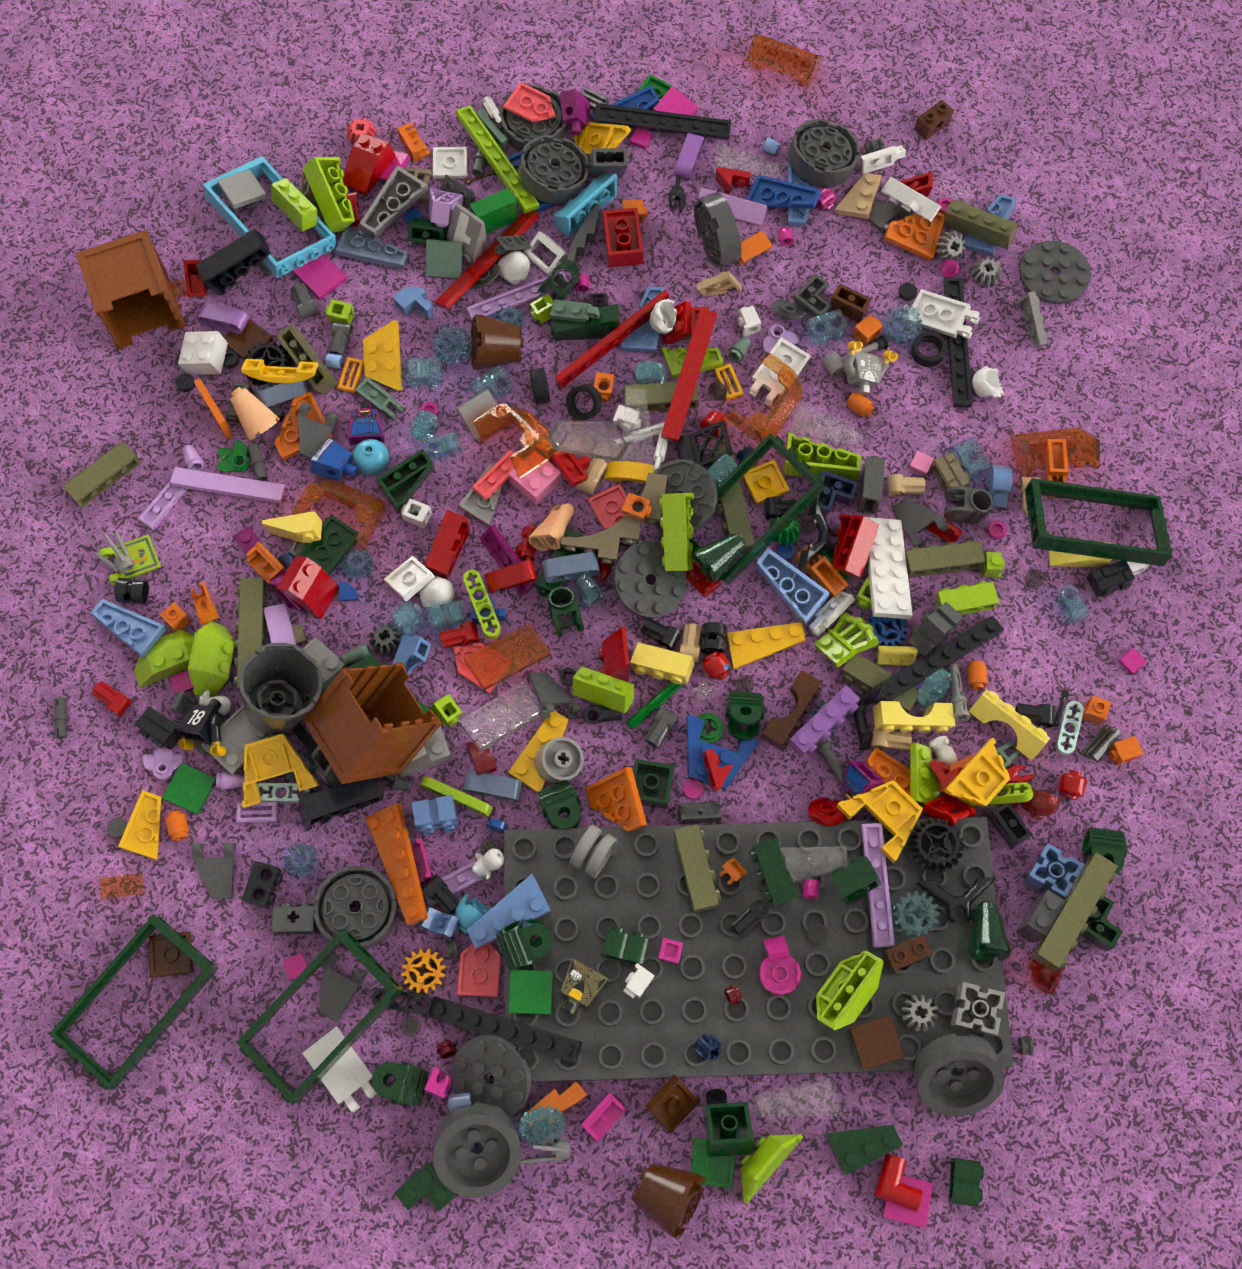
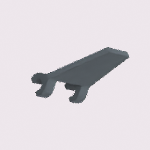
[867,200,914,236]
[298,401,338,459]
[892,497,950,549]
[529,672,582,719]
[192,843,236,899]
[319,952,368,1022]

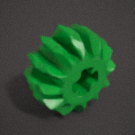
[769,515,801,545]

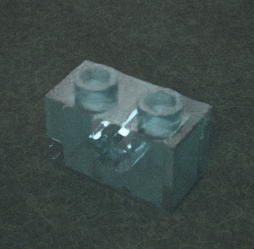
[950,437,991,481]
[391,600,425,636]

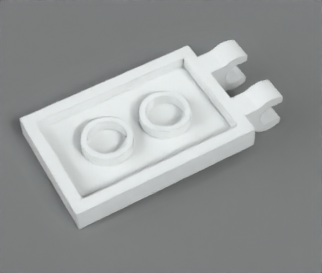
[906,289,980,339]
[749,337,811,407]
[302,1026,377,1113]

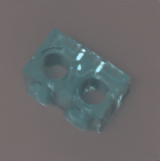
[805,309,848,345]
[468,366,514,401]
[425,600,468,633]

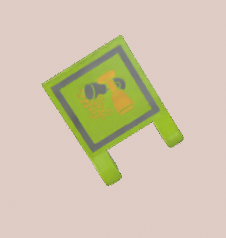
[99,534,161,586]

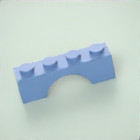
[392,635,431,684]

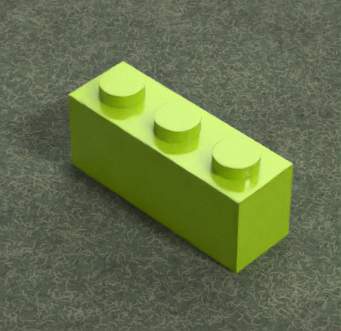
[271,178,317,232]
[935,581,999,615]
[573,666,634,714]

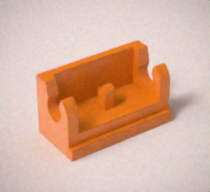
[397,123,431,162]
[738,230,773,266]
[245,542,285,584]
[190,581,219,625]

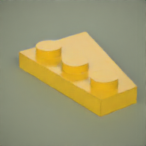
[118,790,162,860]

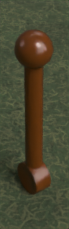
[465,170,497,184]

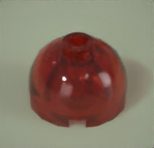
[1020,789,1062,820]
[1029,959,1067,995]

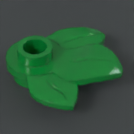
[216,440,250,473]

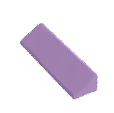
[698,188,767,227]
[263,603,297,646]

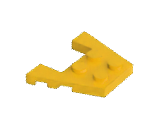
[242,733,319,808]
[837,780,923,864]

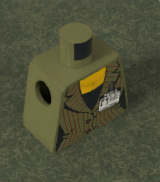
[561,959,608,1014]

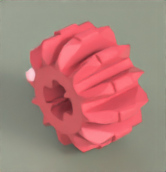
[346,117,376,144]

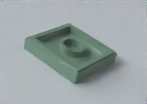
[426,239,463,279]

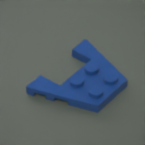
[686,715,760,789]

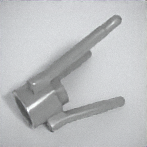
[96,532,134,574]
[520,1126,570,1164]

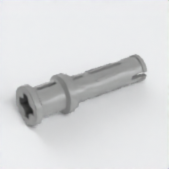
[946,664,971,722]

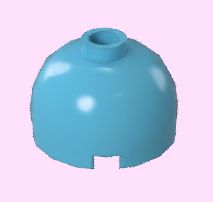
[353,439,390,476]
[455,894,490,934]

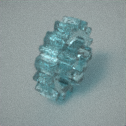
[883,304,922,344]
[431,324,471,363]
[917,668,952,708]
[893,891,940,937]
[519,1105,566,1146]

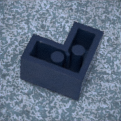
[808,471,858,516]

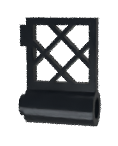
[675,420,733,467]

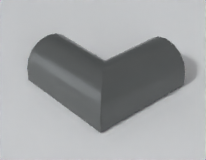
[793,274,832,321]

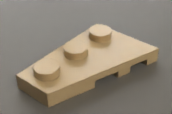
[835,173,882,219]

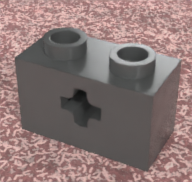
[272,903,317,934]

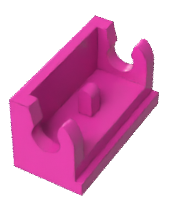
[411,838,432,884]
[424,1067,453,1100]
[581,1093,627,1142]

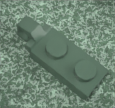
[550,299,601,323]

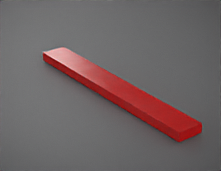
[435,211,539,309]
[555,290,670,389]
[661,308,718,442]

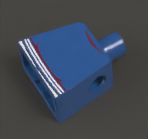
[310,438,358,481]

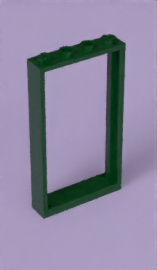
[689,433,826,585]
[1025,478,1172,566]
[49,914,219,1090]

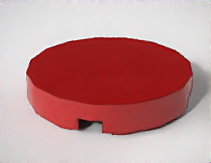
[808,797,847,826]

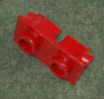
[926,520,963,543]
[515,522,537,561]

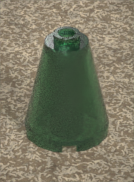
[691,533,746,583]
[967,900,1010,962]

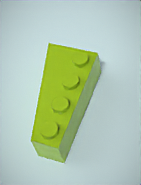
[302,157,355,232]
[783,432,861,482]
[659,493,694,571]

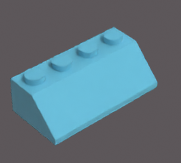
[554,174,617,238]

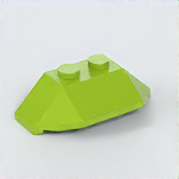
[188,621,235,697]
[134,629,194,688]
[816,950,884,1031]
[740,1134,803,1204]

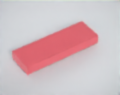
[472,450,523,501]

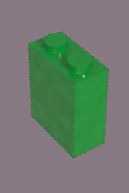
[470,188,518,235]

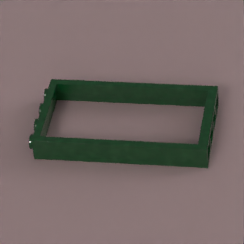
[236,930,404,1104]

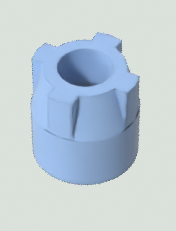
[763,137,781,155]
[325,353,343,369]

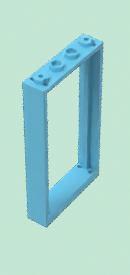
[203,156,336,278]

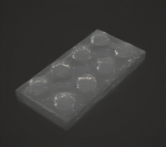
[459,681,540,752]

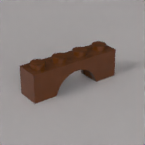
[761,670,822,750]

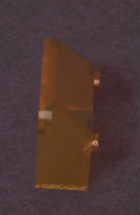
[746,33,824,86]
[723,353,803,444]
[473,404,562,478]
[1011,428,1100,477]
[292,477,386,551]

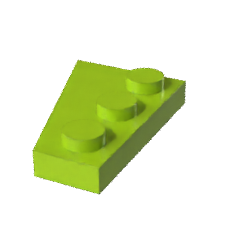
[662,347,724,379]
[910,743,940,806]

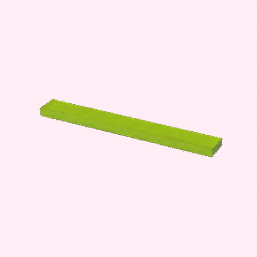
[455,105,540,214]

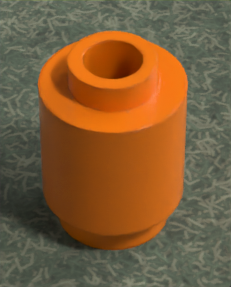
[846,392,874,418]
[967,660,988,690]
[165,810,189,841]

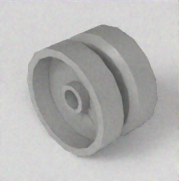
[535,737,584,784]
[569,824,617,879]

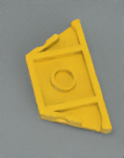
[574,122,631,157]
[363,320,402,391]
[943,738,1010,807]

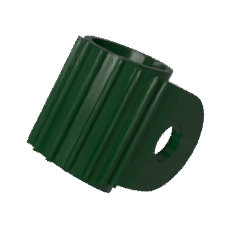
[538,260,581,300]
[547,586,584,638]
[725,691,765,741]
[538,781,581,829]
[1082,827,1127,874]
[496,919,552,968]
[372,1061,429,1106]

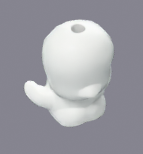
[199,690,231,716]
[929,736,958,766]
[472,848,504,880]

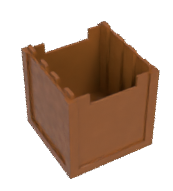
[75,230,186,350]
[303,662,442,784]

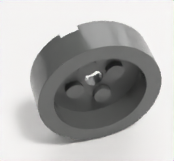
[500,85,568,151]
[788,119,860,187]
[518,135,590,204]
[693,192,741,268]
[314,866,399,950]
[913,1034,1005,1116]
[433,1103,521,1198]

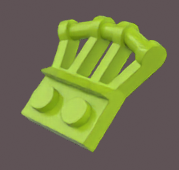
[814,612,879,668]

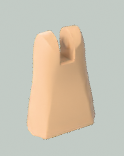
[529,503,574,551]

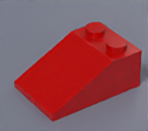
[342,133,396,195]
[602,208,644,267]
[277,556,339,619]
[598,627,630,682]

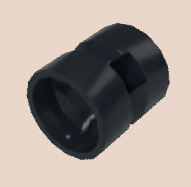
[114,578,149,604]
[700,622,727,655]

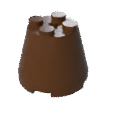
[470,314,524,370]
[631,1163,706,1240]

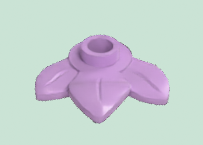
[763,325,798,353]
[143,746,183,781]

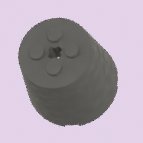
[239,643,323,734]

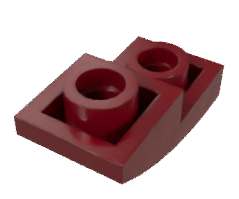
[466,739,497,775]

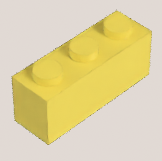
[630,642,695,685]

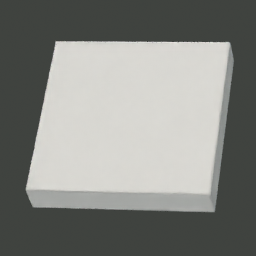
[432,147,468,179]
[384,556,435,601]

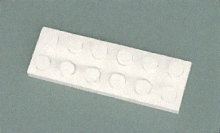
[867,517,912,619]

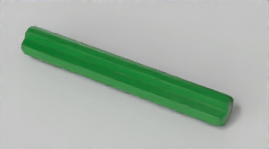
[626,682,684,729]

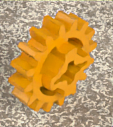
[401,948,447,994]

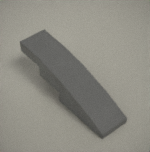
[567,204,601,263]

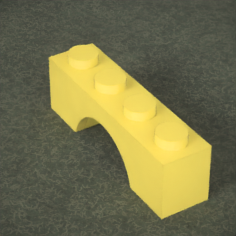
[968,689,1050,761]
[873,701,955,734]

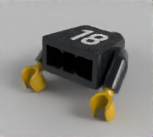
[175,699,226,756]

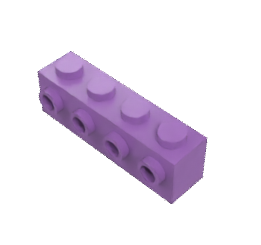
[788,685,860,758]

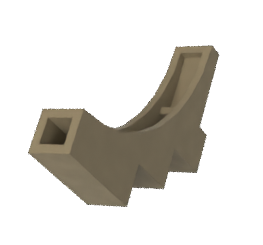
[561,473,667,565]

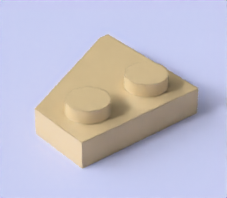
[697,271,742,296]

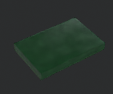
[297,514,361,576]

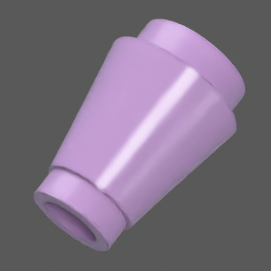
[182,445,204,471]
[216,770,245,790]

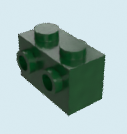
[408,218,448,243]

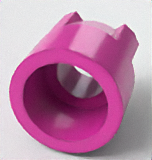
[778,227,794,246]
[575,273,589,292]
[802,879,819,899]

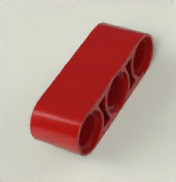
[484,560,537,593]

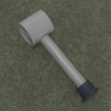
[822,335,889,378]

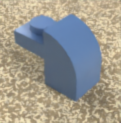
[393,286,434,319]
[988,464,1012,508]
[415,906,459,939]

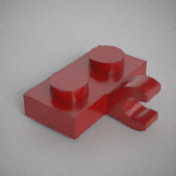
[552,449,591,487]

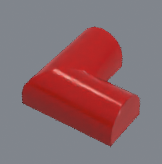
[874,1153,923,1212]

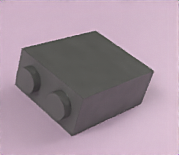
[588,148,628,179]
[857,456,885,514]
[1016,890,1066,943]

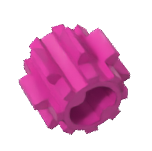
[816,188,836,210]

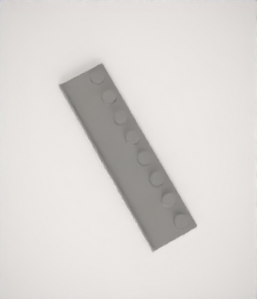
[201,637,345,775]

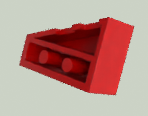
[424,510,470,580]
[833,514,880,578]

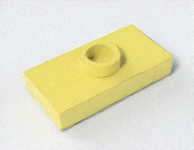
[876,646,918,666]

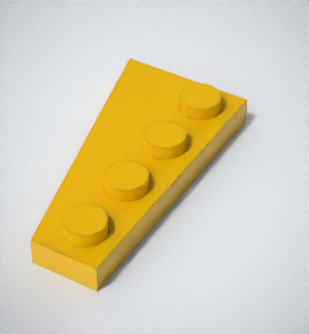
[726,622,806,671]
[508,710,569,793]

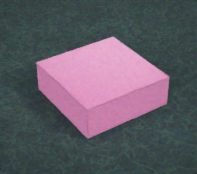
[909,451,934,475]

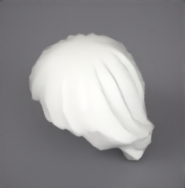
[498,251,530,285]
[649,299,677,334]
[972,366,1004,398]
[419,576,455,611]

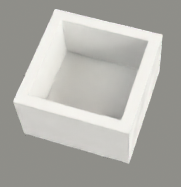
[178,331,228,375]

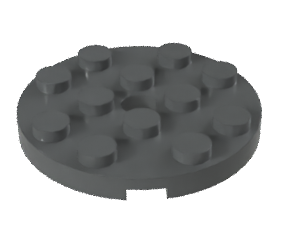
[1019,241,1091,304]
[653,460,718,532]
[613,542,687,618]
[451,1035,531,1117]

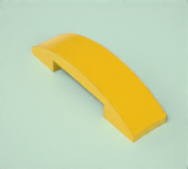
[241,359,318,383]
[604,461,654,484]

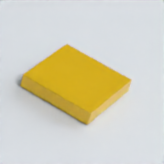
[742,460,790,505]

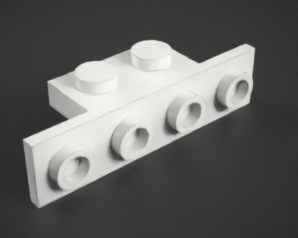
[881,177,941,222]

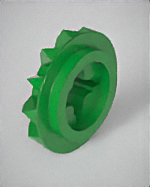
[697,713,724,744]

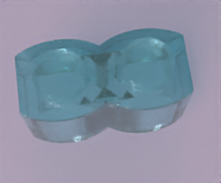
[405,358,443,388]

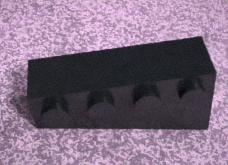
[196,229,271,296]
[298,778,385,831]

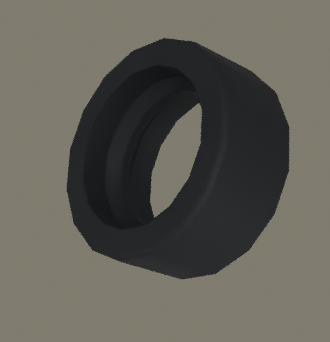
[911,331,947,367]
[529,367,550,404]
[566,384,602,420]

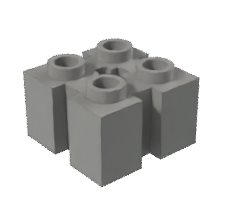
[950,982,1005,1037]

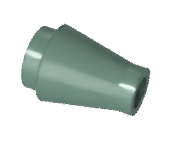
[728,337,751,363]
[342,643,372,666]

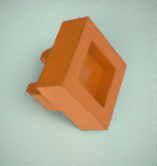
[720,857,748,885]

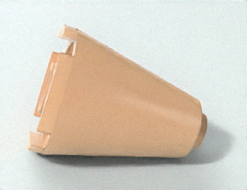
[230,387,280,440]

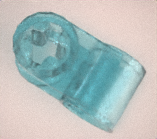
[426,432,463,460]
[575,574,604,609]
[1056,585,1089,624]

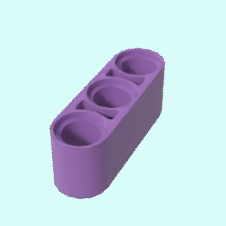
[674,133,705,180]
[196,303,249,334]

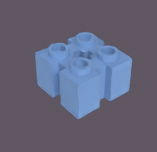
[412,795,459,836]
[1024,843,1084,900]

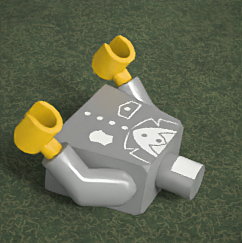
[843,341,898,396]

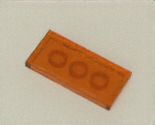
[464,623,550,690]

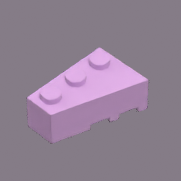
[428,188,464,227]

